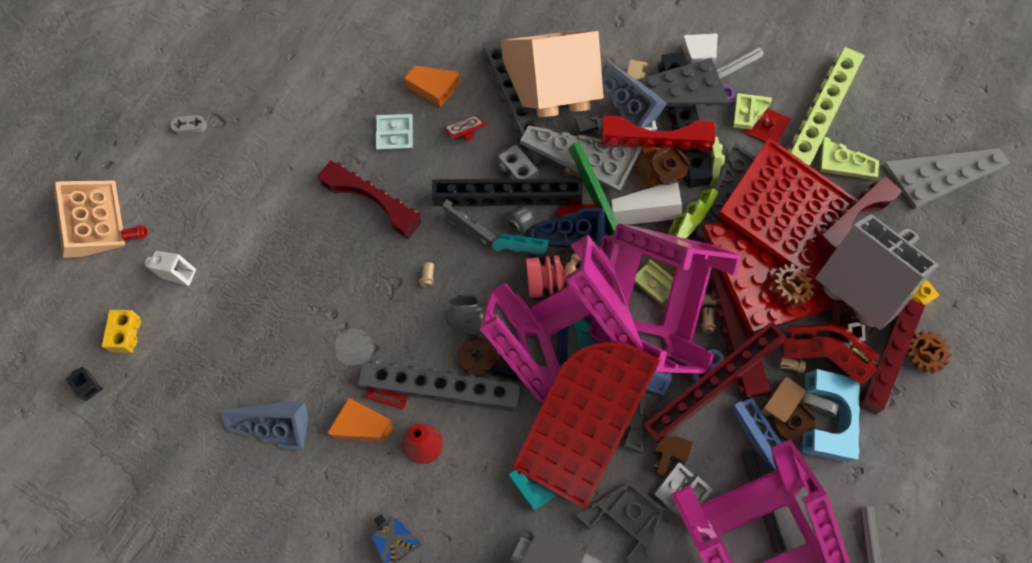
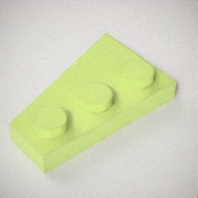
[820,137,879,180]

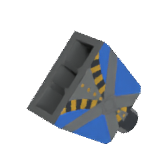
[372,513,422,563]

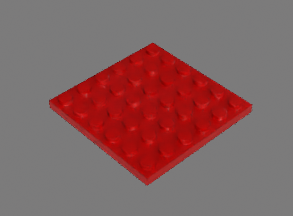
[717,137,856,284]
[702,221,837,334]

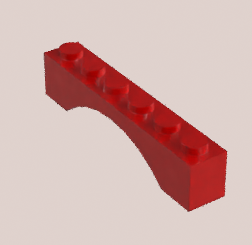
[601,116,715,151]

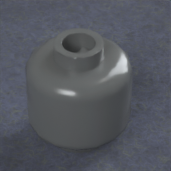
[507,206,535,234]

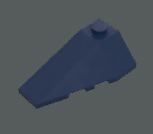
[529,208,608,248]

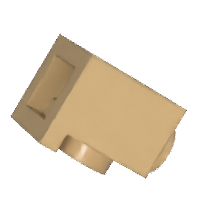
[627,60,647,80]

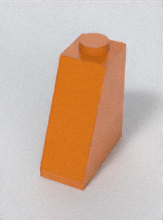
[404,66,461,108]
[328,398,393,442]

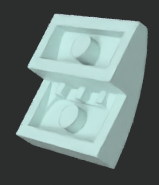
[376,114,413,150]

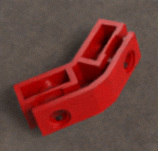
[783,324,879,385]

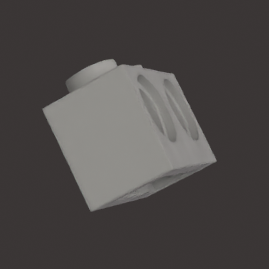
[498,144,538,179]

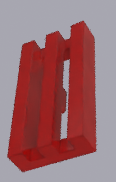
[366,387,409,409]

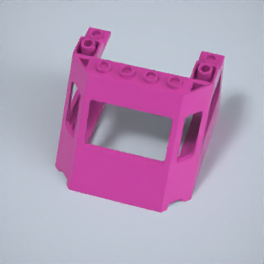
[585,223,742,373]
[480,235,643,403]
[671,439,850,563]

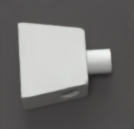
[682,34,718,64]
[145,251,196,286]

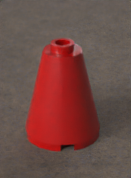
[403,424,443,464]

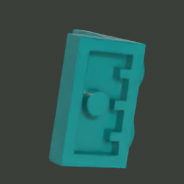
[509,470,558,512]

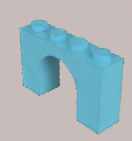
[803,369,860,462]

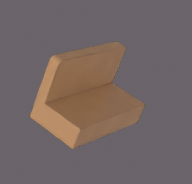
[761,377,806,423]

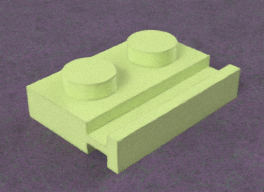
[634,259,673,305]

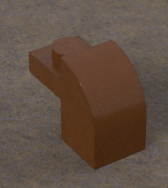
[828,300,866,344]
[653,436,693,478]

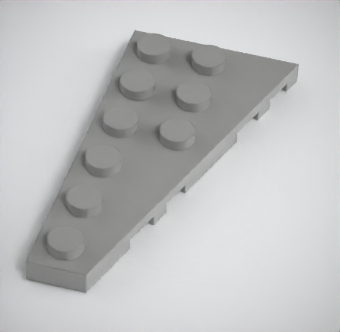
[520,126,642,193]
[883,148,1010,209]

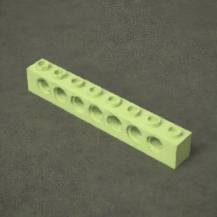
[788,47,865,166]

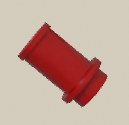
[121,225,148,241]

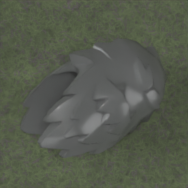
[444,294,508,338]

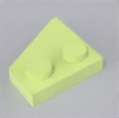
[733,93,772,130]
[708,137,725,187]

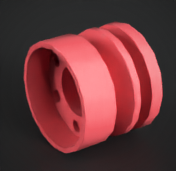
[526,255,565,299]

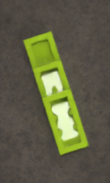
[668,188,719,239]

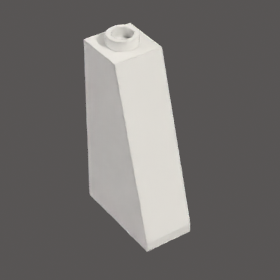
[611,182,682,225]

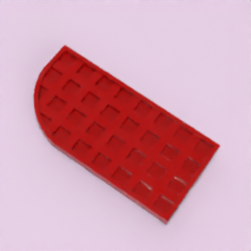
[512,341,661,509]

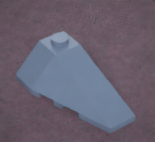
[601,59,667,128]
[221,401,309,450]

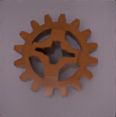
[770,264,814,307]
[905,330,952,374]

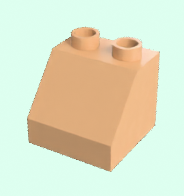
[501,31,604,117]

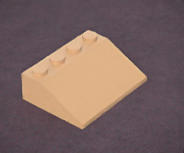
[54,181,125,258]

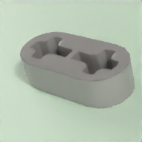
[170,115,207,135]
[800,393,839,417]

